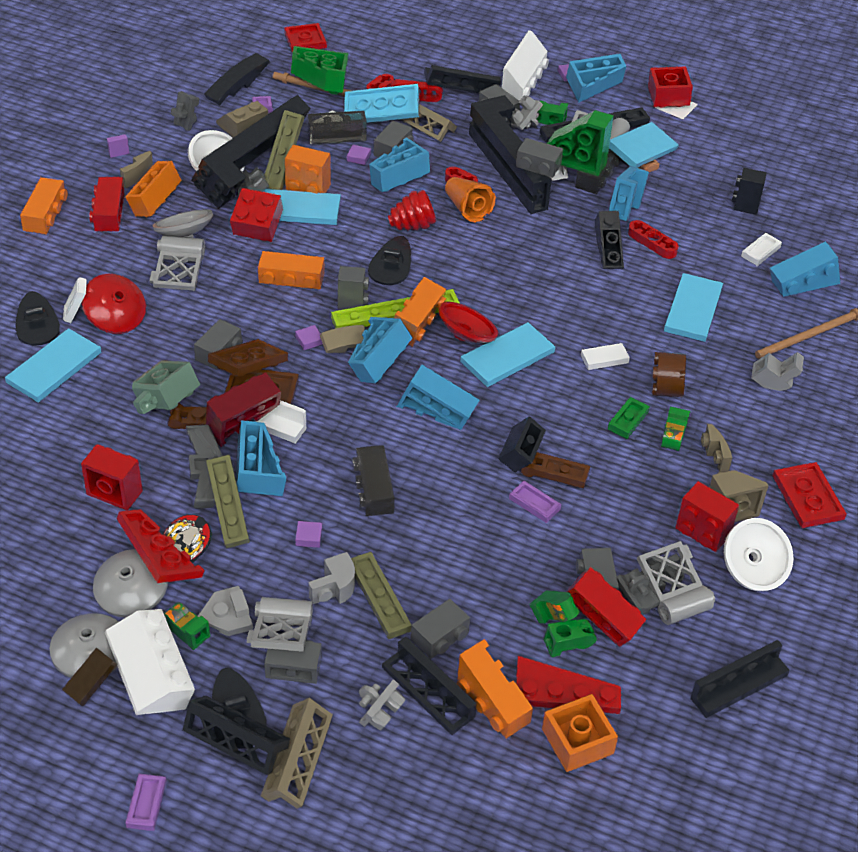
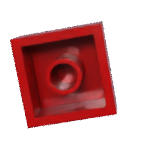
[648,66,693,107]
[230,188,283,242]
[81,444,143,511]
[675,481,739,552]

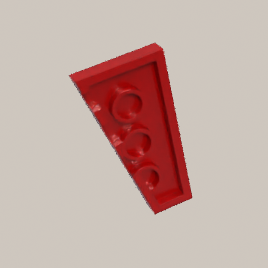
[117,509,205,583]
[516,656,621,714]

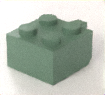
[132,360,200,414]

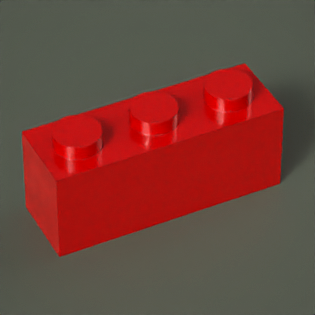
[90,177,125,231]
[566,567,647,647]

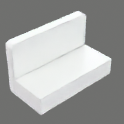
[255,400,306,444]

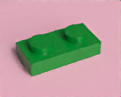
[607,397,650,439]

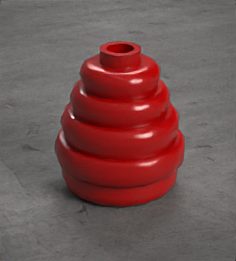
[388,190,436,230]

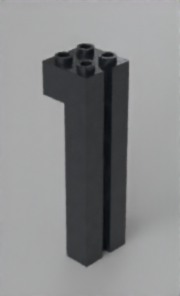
[191,94,311,209]
[469,95,552,215]

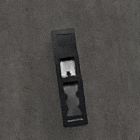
[204,53,270,105]

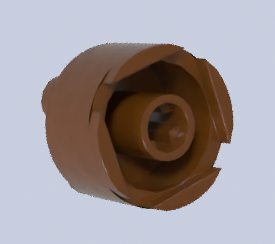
[652,352,686,397]

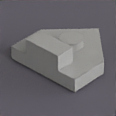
[198,586,253,636]

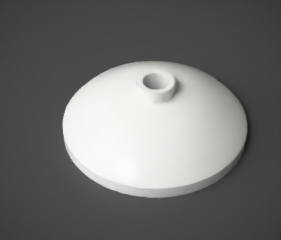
[188,130,244,172]
[724,518,793,591]

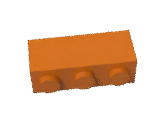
[125,161,182,217]
[20,177,68,234]
[258,251,325,290]

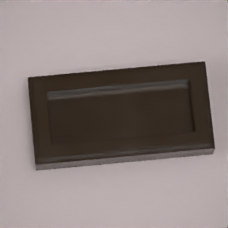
[62,647,118,706]

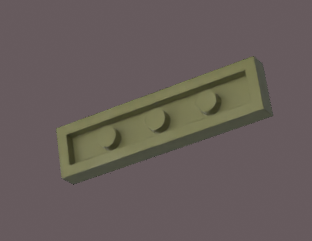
[265,110,305,190]
[206,455,250,549]
[351,552,411,640]

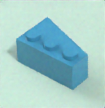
[566,54,626,103]
[369,137,430,192]
[770,241,840,297]
[348,317,412,383]
[397,365,479,430]
[236,420,286,496]

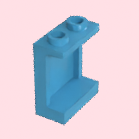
[609,166,649,221]

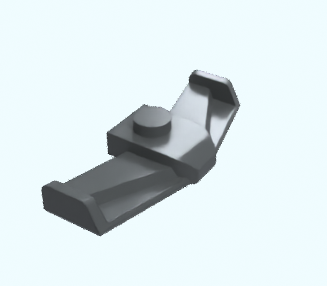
[185,425,222,509]

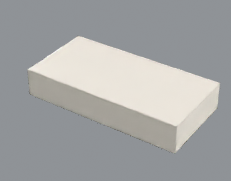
[741,233,782,266]
[63,277,87,323]
[581,343,630,370]

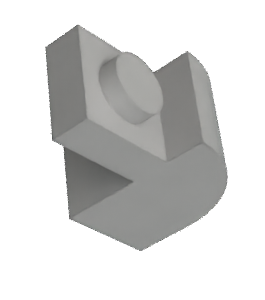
[751,352,804,391]
[308,552,355,604]

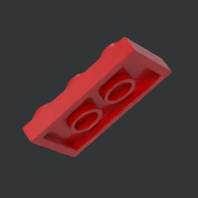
[773,462,847,528]

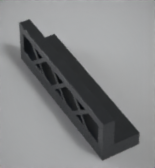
[424,65,502,93]
[382,636,477,735]
[690,640,790,718]
[182,695,290,775]

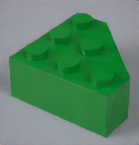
[291,46,348,94]
[546,110,614,176]

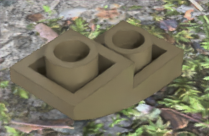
[120,151,153,188]
[320,325,365,353]
[701,424,732,472]

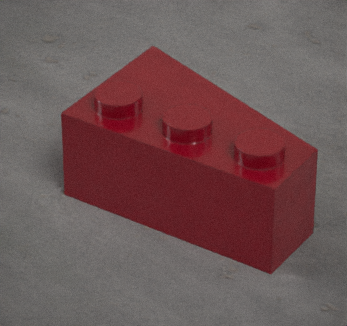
[206,372,281,447]

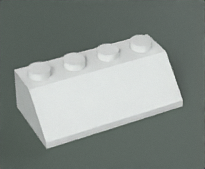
[502,31,549,100]
[105,609,195,715]

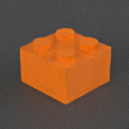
[285,145,331,194]
[542,694,618,772]

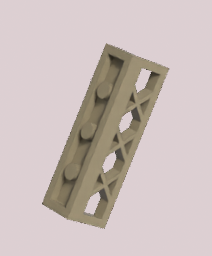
[400,104,457,142]
[261,698,333,808]

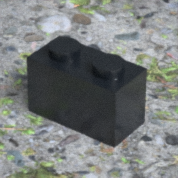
[732,168,767,215]
[498,416,546,473]

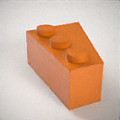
[394,277,447,347]
[457,639,533,739]

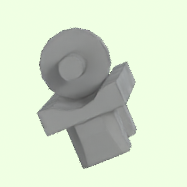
[510,95,543,130]
[359,679,406,731]

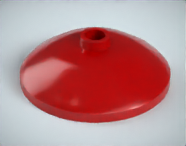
[82,274,146,334]
[438,302,498,343]

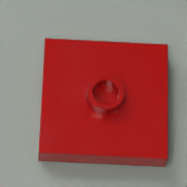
[284,23,327,52]

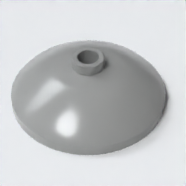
[153,209,213,238]
[93,549,168,617]
[50,613,118,678]

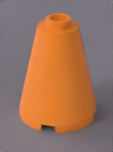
[445,177,496,222]

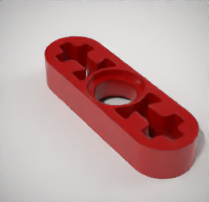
[390,79,443,102]
[628,220,679,259]

